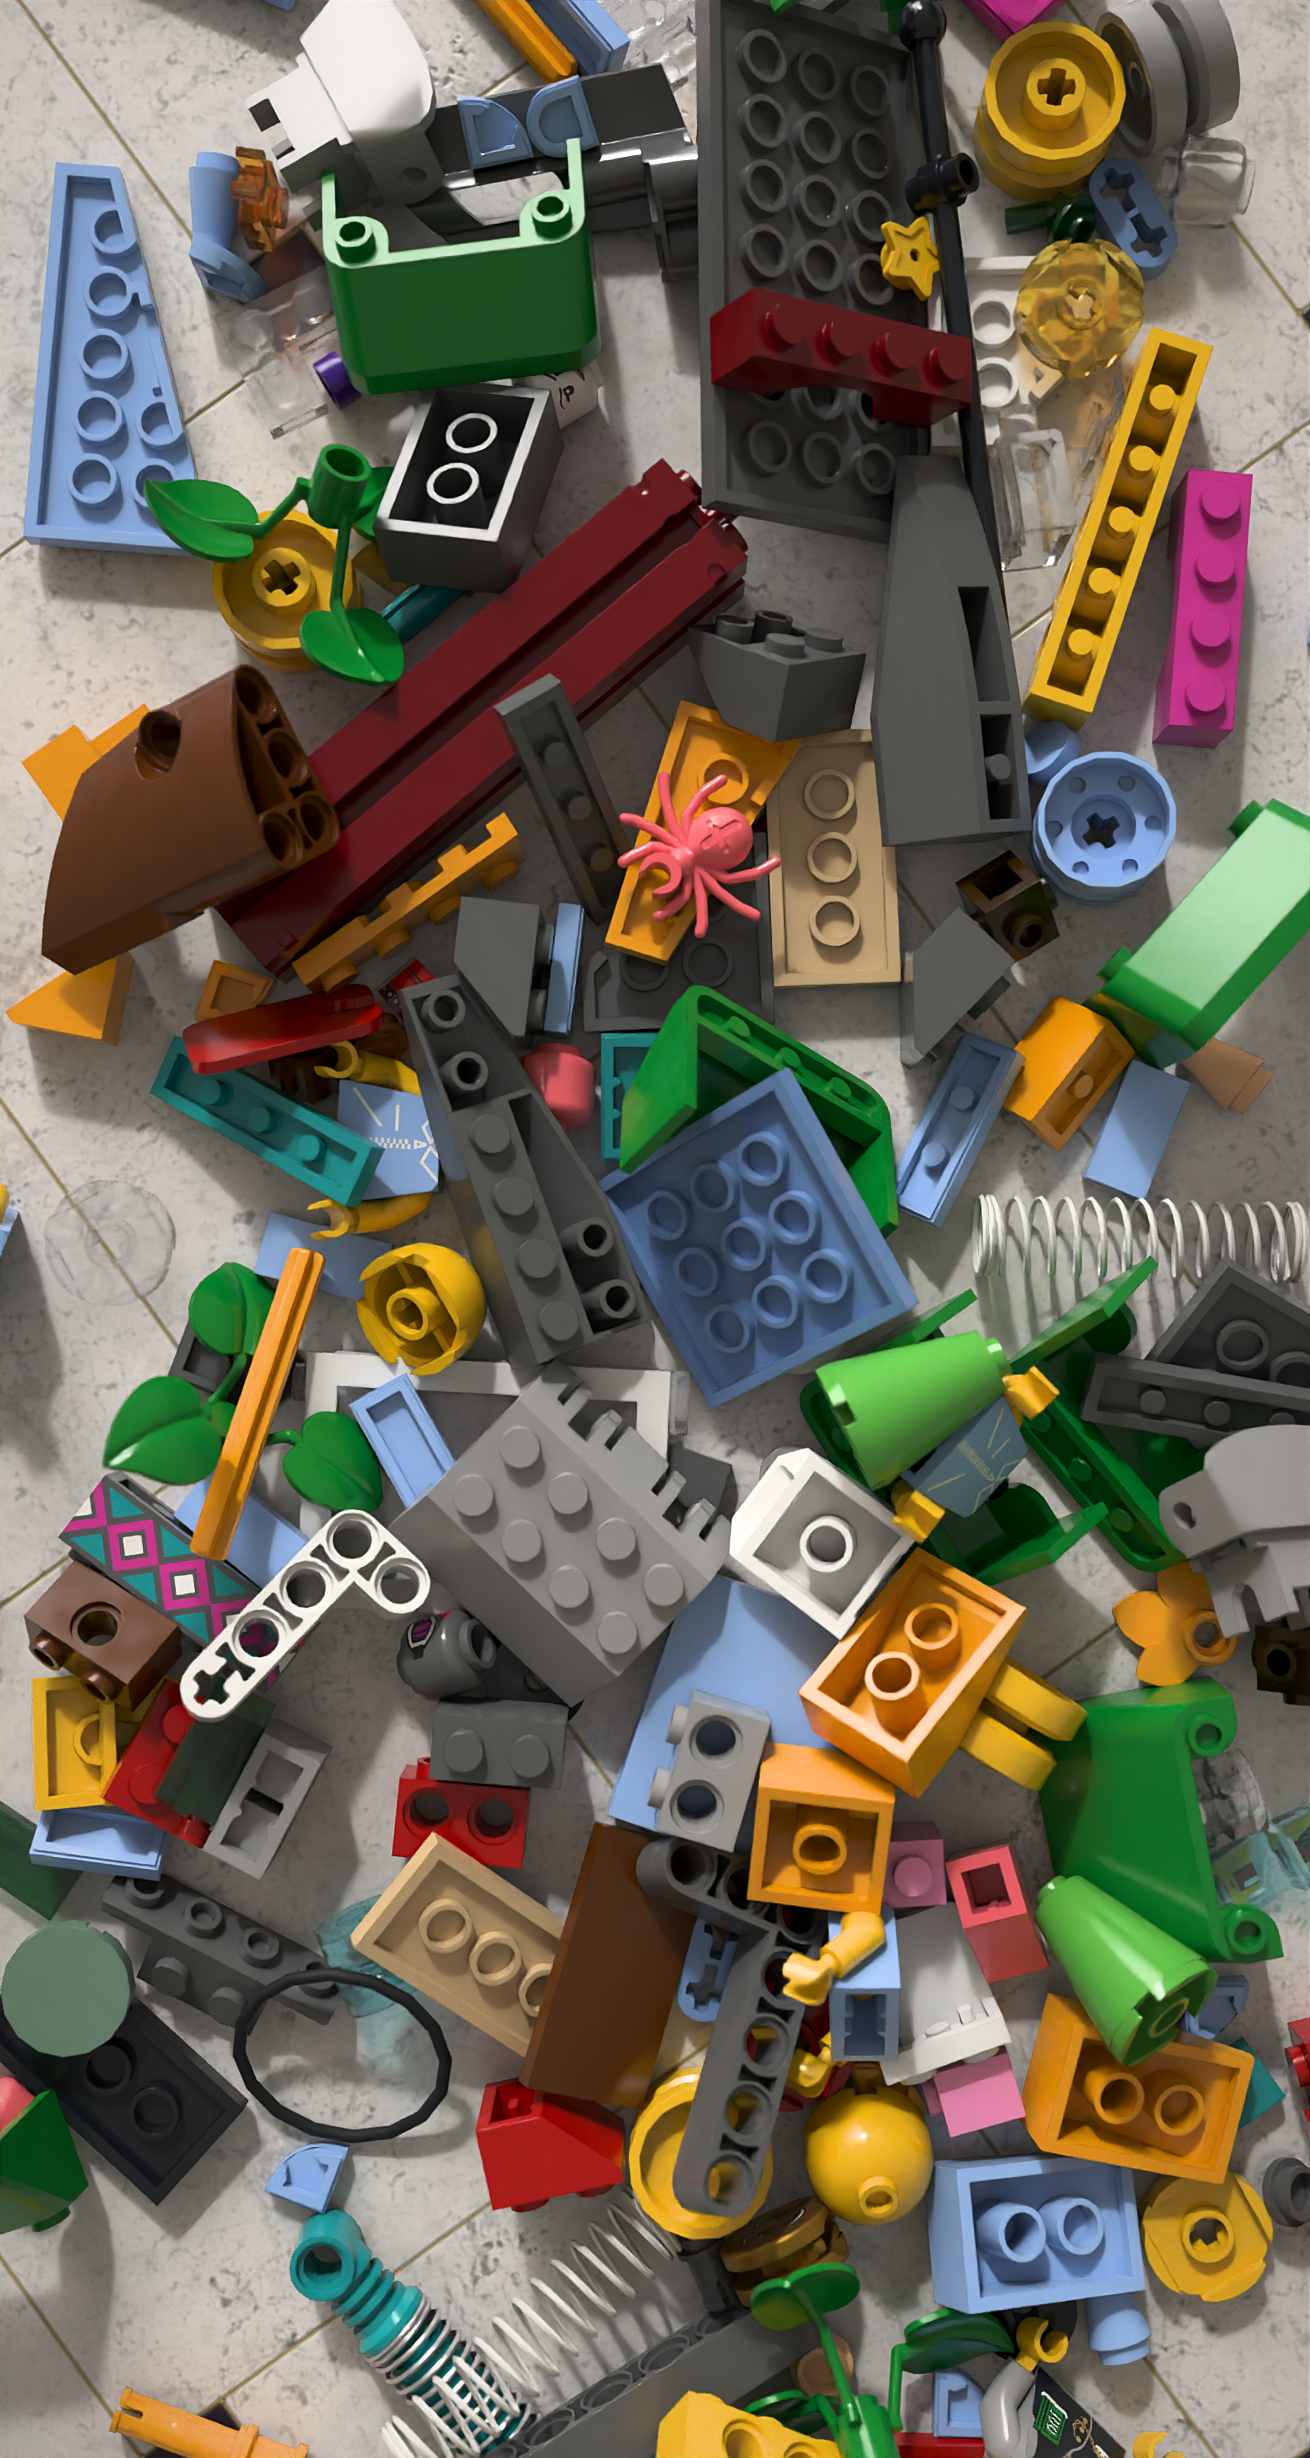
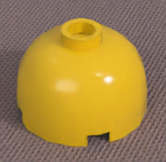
[356,1242,487,1376]
[803,2086,934,2227]

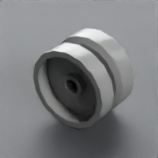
[1094,0,1241,159]

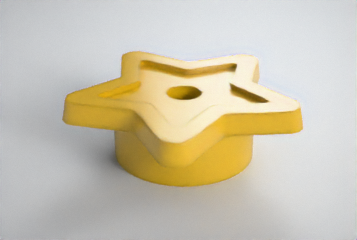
[880,216,940,301]

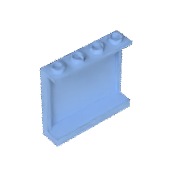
[608,1573,856,1858]

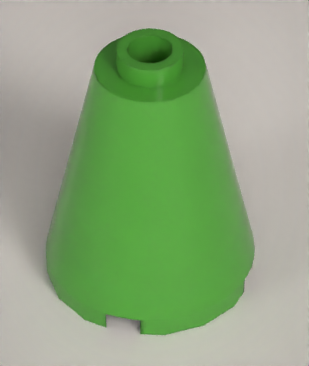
[814,1330,1012,1491]
[1034,1875,1219,2067]

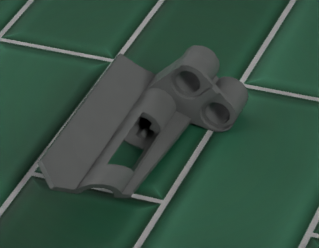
[404,62,699,283]

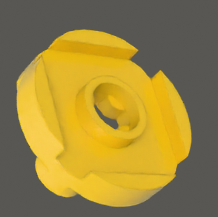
[1138,2168,1273,2302]

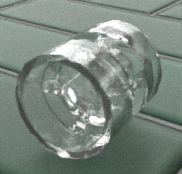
[1192,1748,1269,1849]

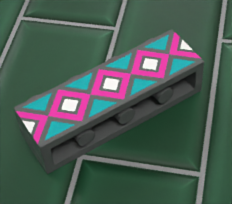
[58,1471,321,1694]

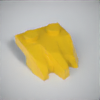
[31,1675,182,1811]

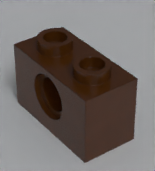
[24,1559,182,1713]

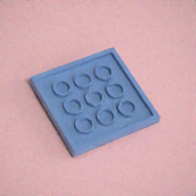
[597,1067,919,1409]

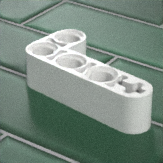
[180,1509,430,1723]

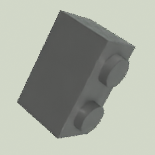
[429,1696,569,1790]

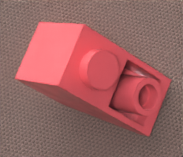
[945,1837,1050,1983]

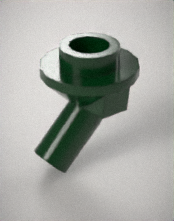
[1004,191,1096,255]

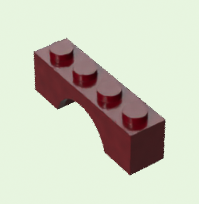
[709,287,973,429]

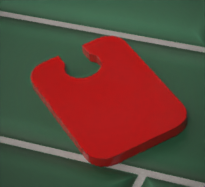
[182,984,385,1074]

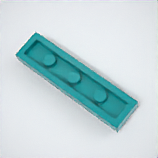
[149,1036,385,1207]

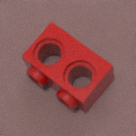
[392,1757,532,1869]

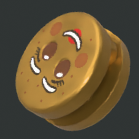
[720,2196,850,2307]

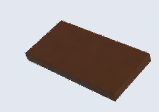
[519,1821,697,2110]

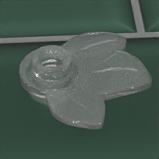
[1053,376,1125,507]

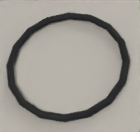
[233,1967,452,2143]

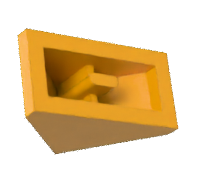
[5,951,134,1047]

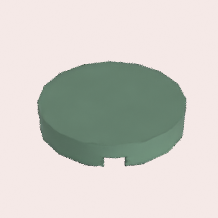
[0,1920,136,2057]

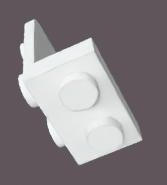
[879,1898,1012,2086]

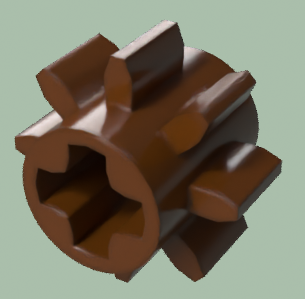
[268,1046,341,1105]

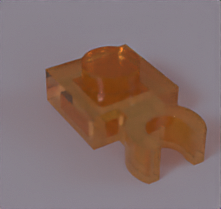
[230,146,289,252]

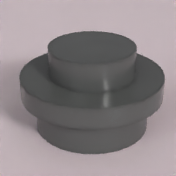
[1262,2157,1310,2227]

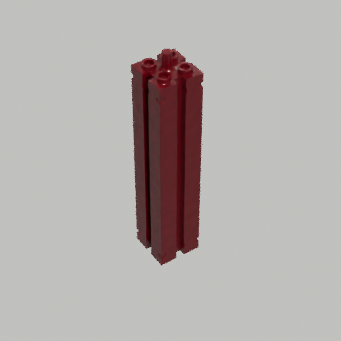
[213,458,748,985]

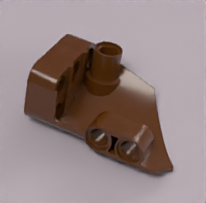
[41,664,340,976]

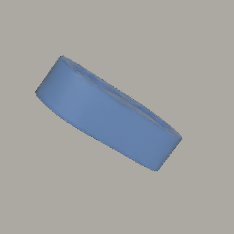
[1084,158,1177,282]
[676,1894,739,2022]

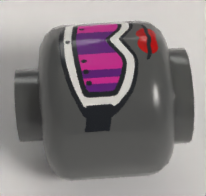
[396,1609,496,1702]

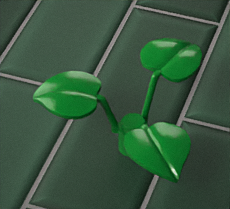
[143,444,404,687]
[102,1262,383,1514]
[741,2262,1015,2458]

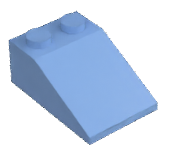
[925,2152,1146,2314]

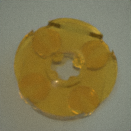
[1012,239,1145,379]

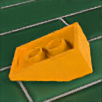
[798,1547,1027,1799]
[1018,1993,1255,2185]

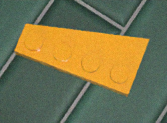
[604,700,804,966]
[292,812,526,994]

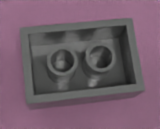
[372,383,564,594]

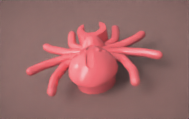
[617,771,782,939]

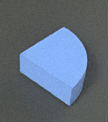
[457,97,534,170]
[189,235,267,306]
[1180,1975,1249,2041]
[264,2141,350,2214]
[931,2366,985,2439]

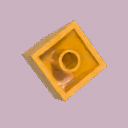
[747,1742,895,1917]

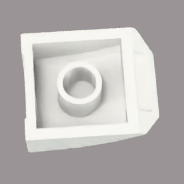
[730,1448,915,1640]

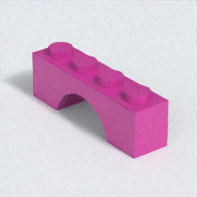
[1152,469,1253,748]

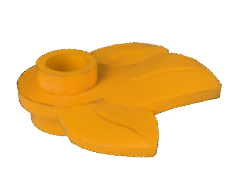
[1112,1561,1240,1687]

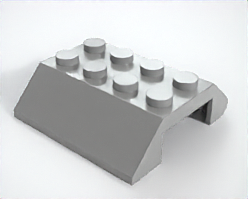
[386,1357,732,1707]

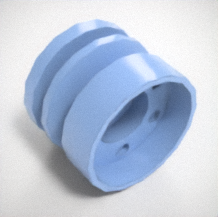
[1030,752,1177,906]

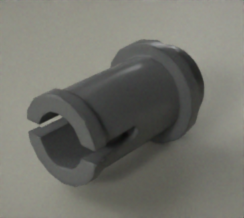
[676,2234,739,2311]

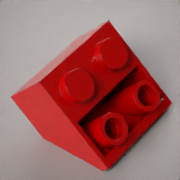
[475,2077,626,2213]

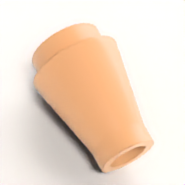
[1179,1037,1274,1115]

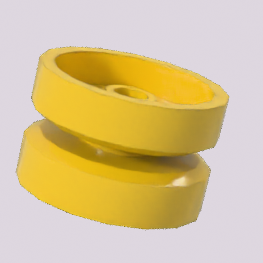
[972,20,1126,203]
[212,509,364,674]
[958,1655,1089,1791]
[629,2066,774,2240]

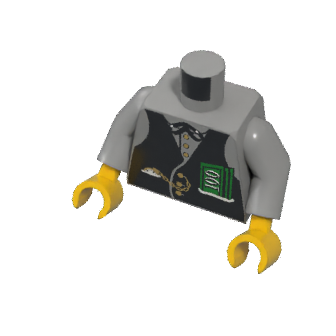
[979,2317,1184,2458]

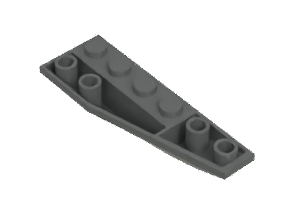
[870,455,1033,847]
[397,971,652,1370]

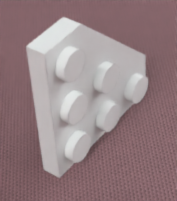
[926,254,1119,456]

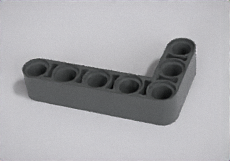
[636,1836,828,2218]

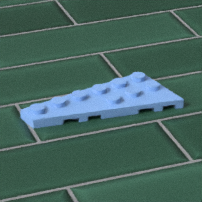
[23,162,199,558]

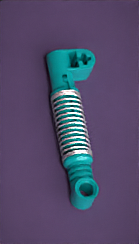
[289,2208,542,2458]

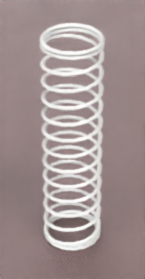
[972,1194,1309,1284]
[380,2185,682,2458]

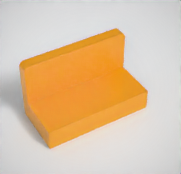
[1001,995,1136,1152]

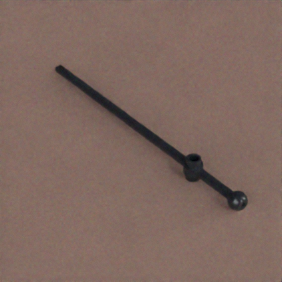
[897,0,1011,636]

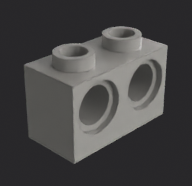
[646,1689,770,1853]
[202,1718,333,1880]

